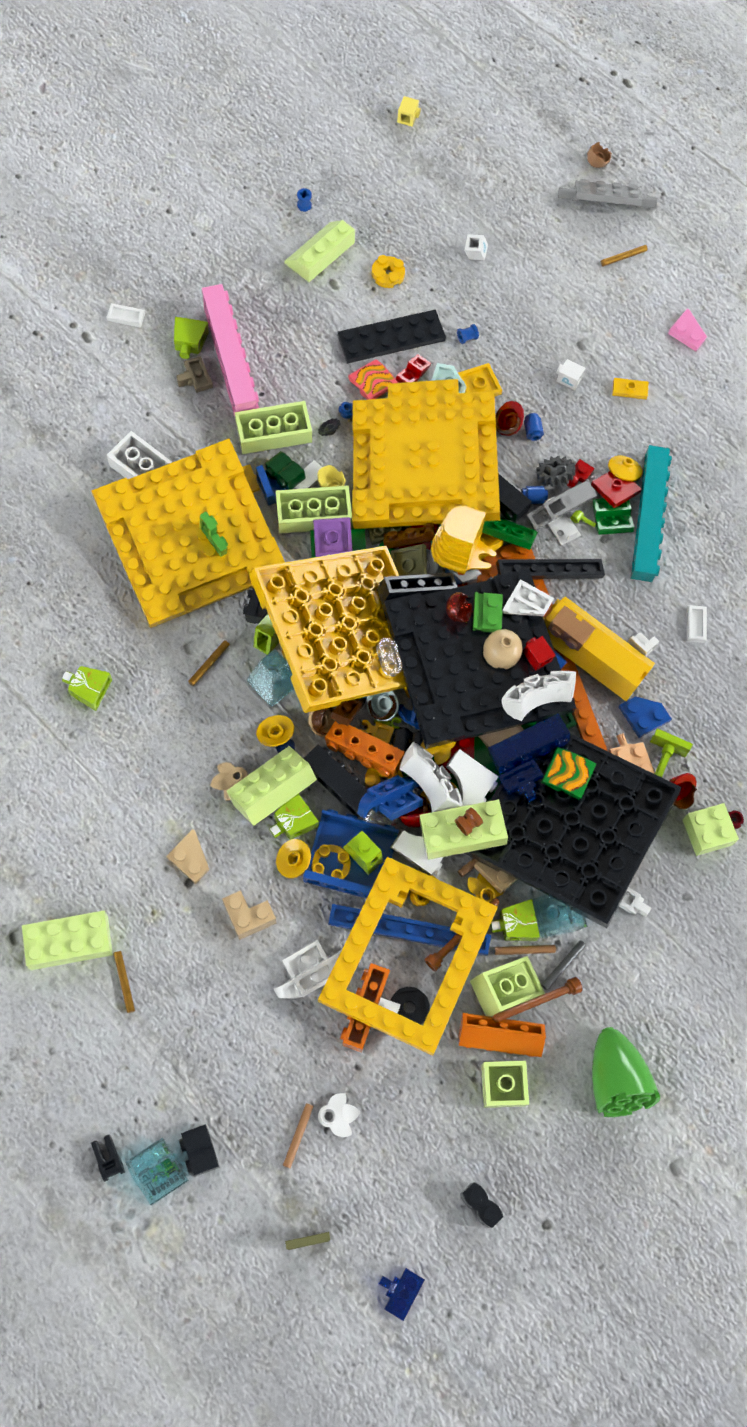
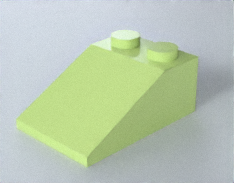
[470,956,545,1017]

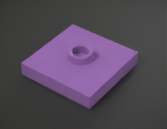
[313,517,352,557]

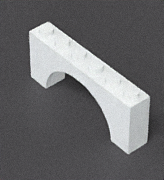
[390,749,498,875]

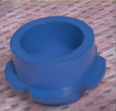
[338,402,353,419]

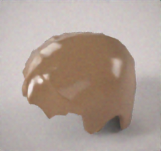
[587,142,612,168]

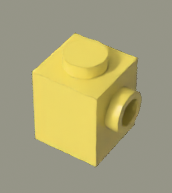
[397,96,421,127]

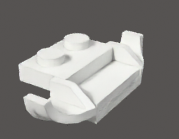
[273,940,343,999]

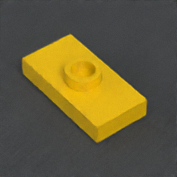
[612,378,649,400]

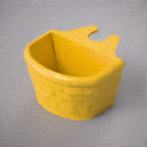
[431,506,496,574]

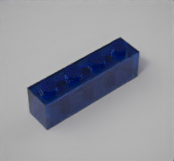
[488,713,570,774]

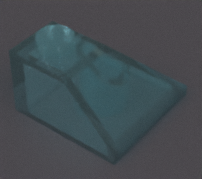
[247,649,294,707]

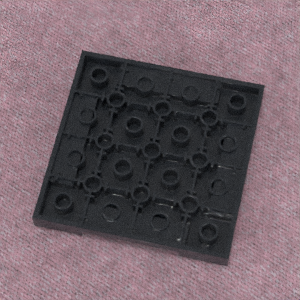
[382,568,576,749]
[464,720,682,929]

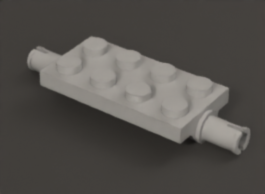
[558,179,657,208]

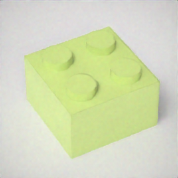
[682,803,739,856]
[481,1061,529,1108]

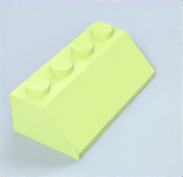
[284,220,355,282]

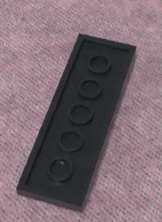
[337,309,446,364]

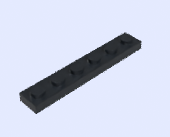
[496,559,605,579]

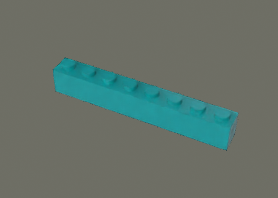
[630,445,672,582]

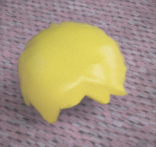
[317,465,346,487]

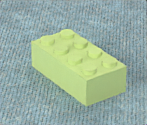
[235,401,312,454]
[276,486,352,534]
[226,746,317,826]
[420,799,508,860]
[22,911,113,970]

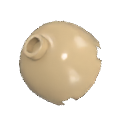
[483,629,523,669]

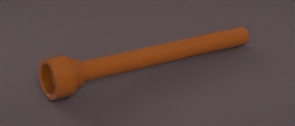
[424,898,499,972]
[493,977,583,1022]

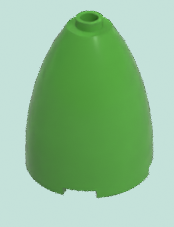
[592,1027,660,1117]

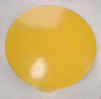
[311,844,351,879]

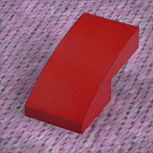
[396,354,431,383]

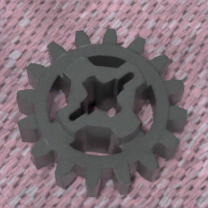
[536,456,576,487]

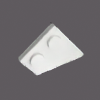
[502,579,554,616]

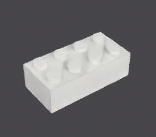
[107,431,172,479]

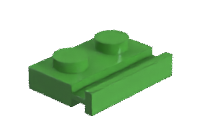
[472,592,503,632]

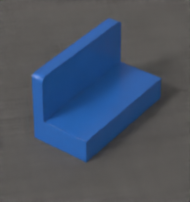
[256,465,285,506]

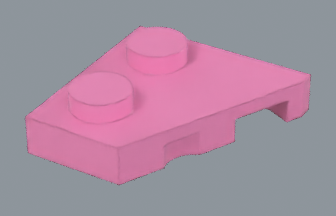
[668,308,707,351]

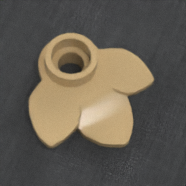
[210,762,248,801]

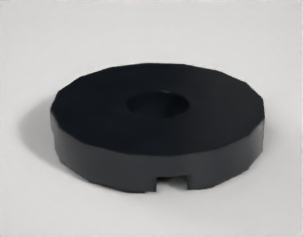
[390,987,430,1025]

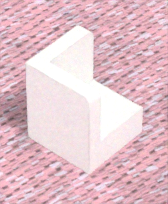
[628,633,659,657]

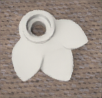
[318,1093,360,1137]

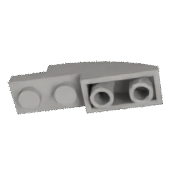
[526,481,597,531]

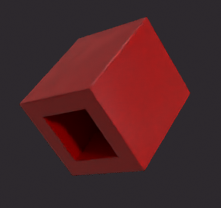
[523,636,555,671]

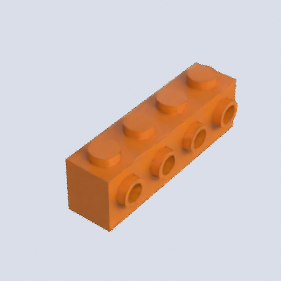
[325,720,405,777]
[340,963,390,1053]
[459,1013,546,1057]

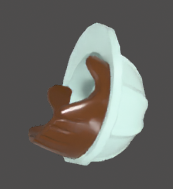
[367,691,399,721]

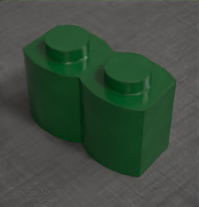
[265,451,306,490]

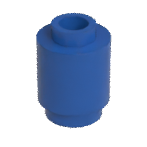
[524,413,544,441]
[521,486,548,504]

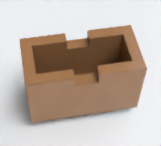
[548,606,595,651]

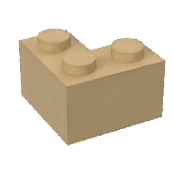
[222,890,276,940]

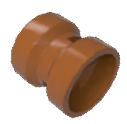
[454,807,483,836]

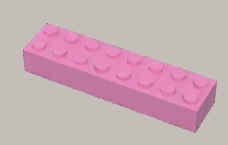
[202,284,259,416]

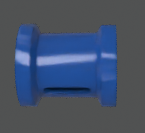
[297,188,312,212]
[457,324,479,344]

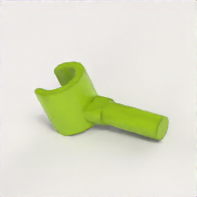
[570,510,596,527]
[374,717,402,729]

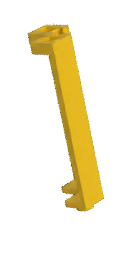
[543,596,655,701]

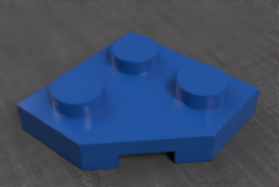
[618,696,672,738]

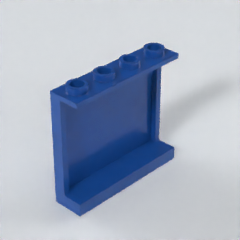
[303,809,399,899]

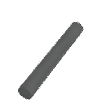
[541,940,586,990]

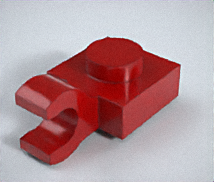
[567,459,595,488]

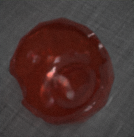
[446,592,472,623]

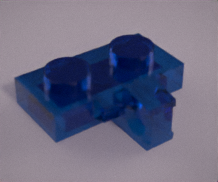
[498,759,543,802]
[378,1268,425,1321]

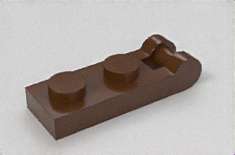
[384,523,435,549]
[330,697,366,726]

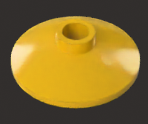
[608,455,643,481]
[256,715,294,747]
[276,839,311,879]

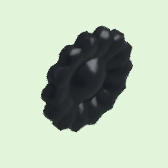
[318,418,341,436]

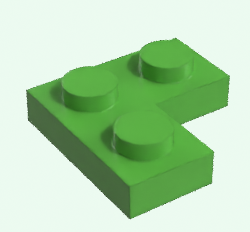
[199,512,228,557]

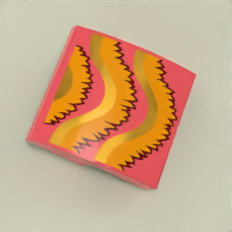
[348,359,398,400]

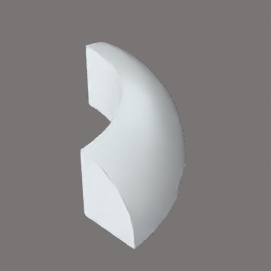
[502,671,576,721]
[400,742,463,812]

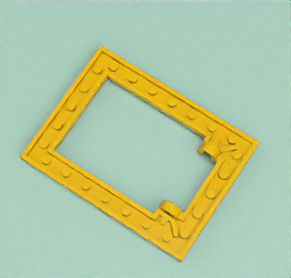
[318,857,498,1056]

